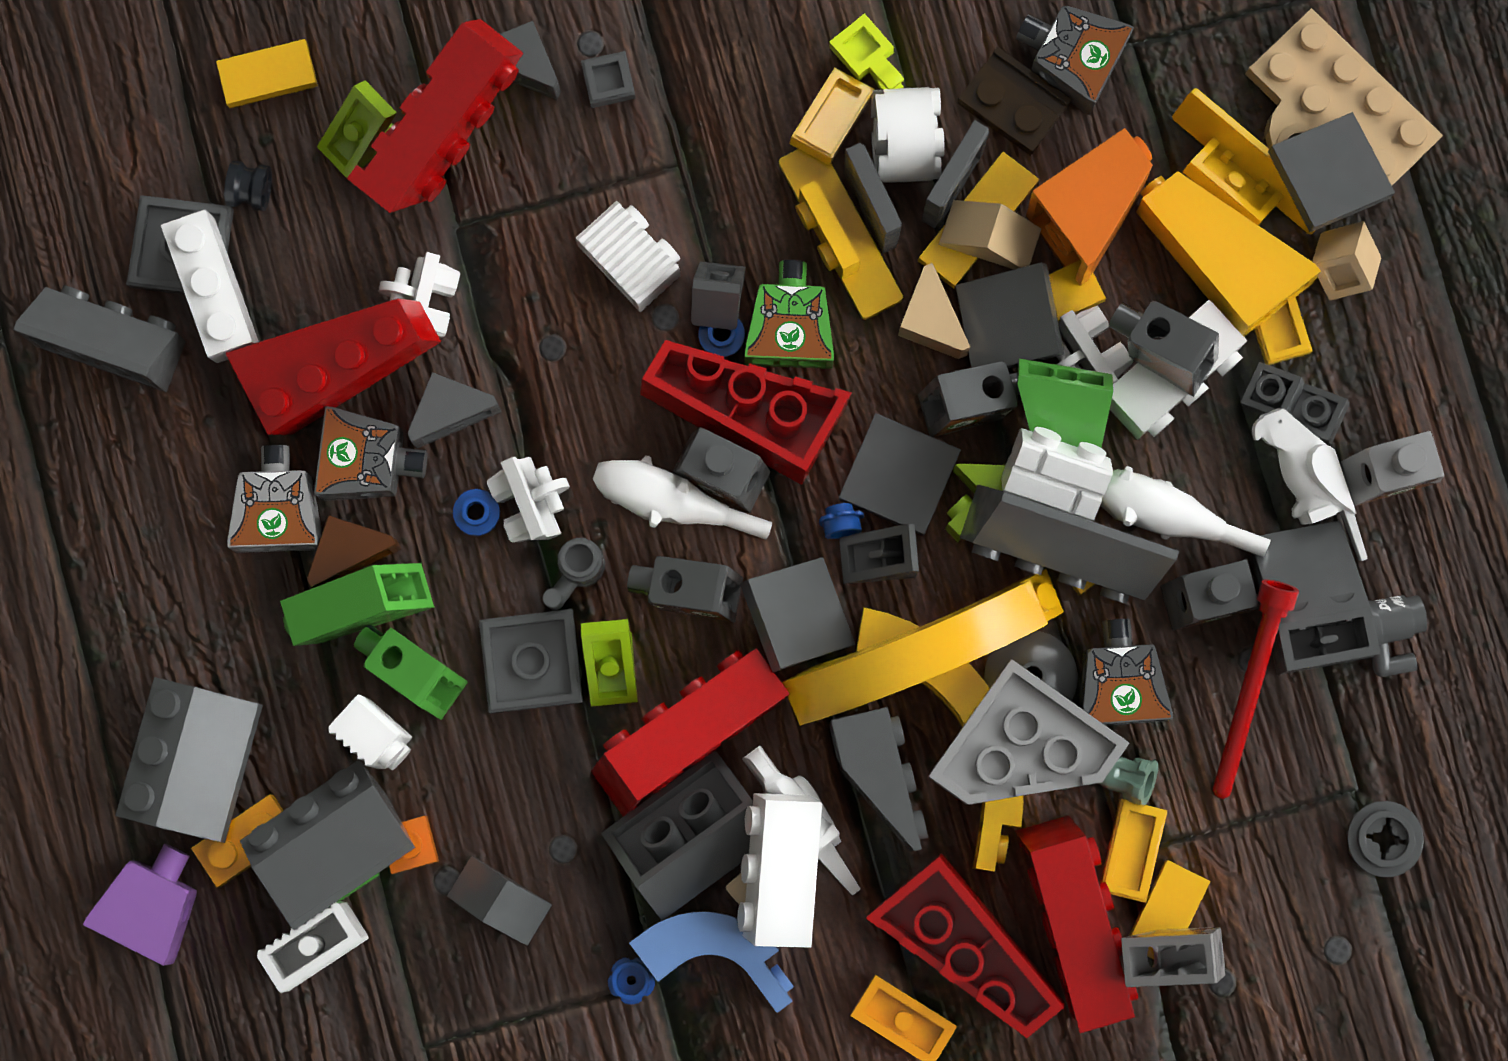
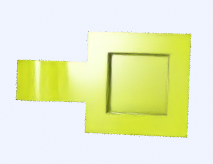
[829,13,904,90]

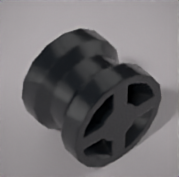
[224,161,272,211]

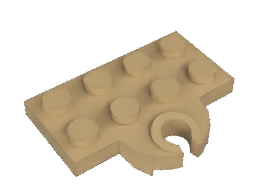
[1245,8,1443,186]

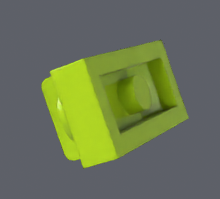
[317,80,397,178]
[945,464,1006,542]
[581,619,638,706]

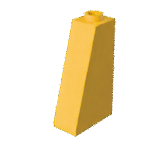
[1136,171,1321,336]

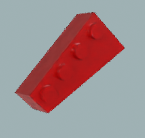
[347,19,523,213]
[225,298,441,435]
[640,340,852,485]
[591,648,790,817]
[1015,815,1138,1033]
[866,853,1064,1038]

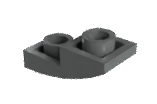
[1240,362,1350,446]

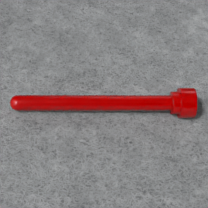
[1213,579,1299,799]

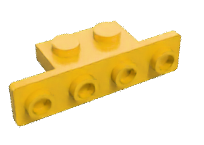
[1172,88,1316,234]
[779,149,903,320]

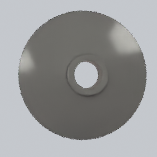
[984,631,1078,701]

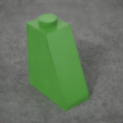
[1017,358,1113,448]
[280,563,434,646]

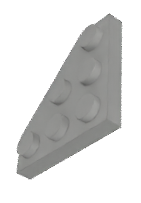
[928,659,1129,805]

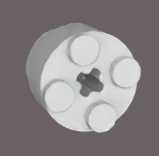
[871,87,944,183]

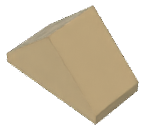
[939,200,1041,269]
[898,263,970,359]

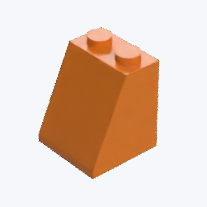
[1026,128,1153,286]

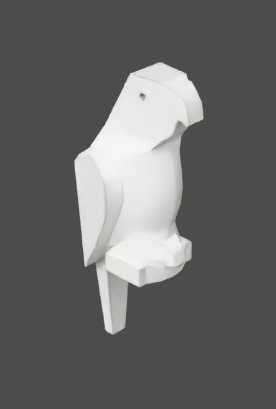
[1252,408,1368,561]
[742,746,860,895]

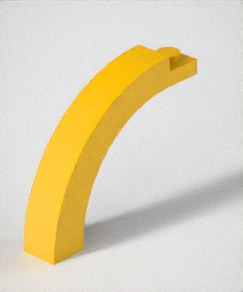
[782,569,1064,726]
[856,607,1024,872]

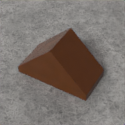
[307,516,402,588]

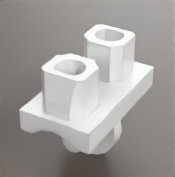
[378,252,460,338]
[1056,306,1134,384]
[487,457,570,542]

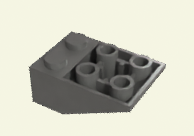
[1251,520,1381,675]
[829,707,928,852]

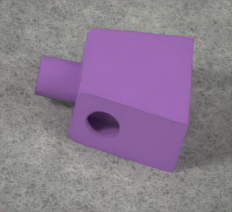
[83,844,197,966]

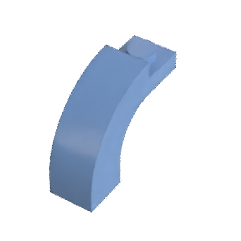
[629,911,794,1013]

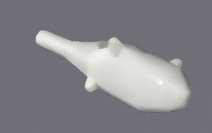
[593,455,772,540]
[1100,466,1271,557]

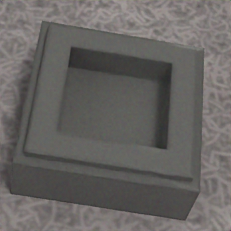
[581,51,636,108]

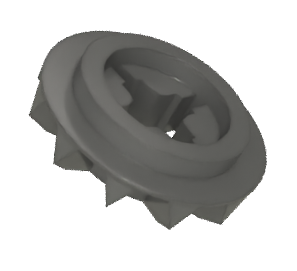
[1346,801,1424,877]

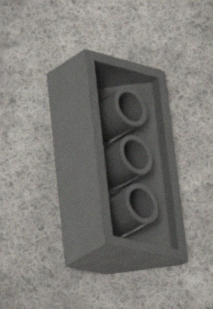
[960,485,1179,604]

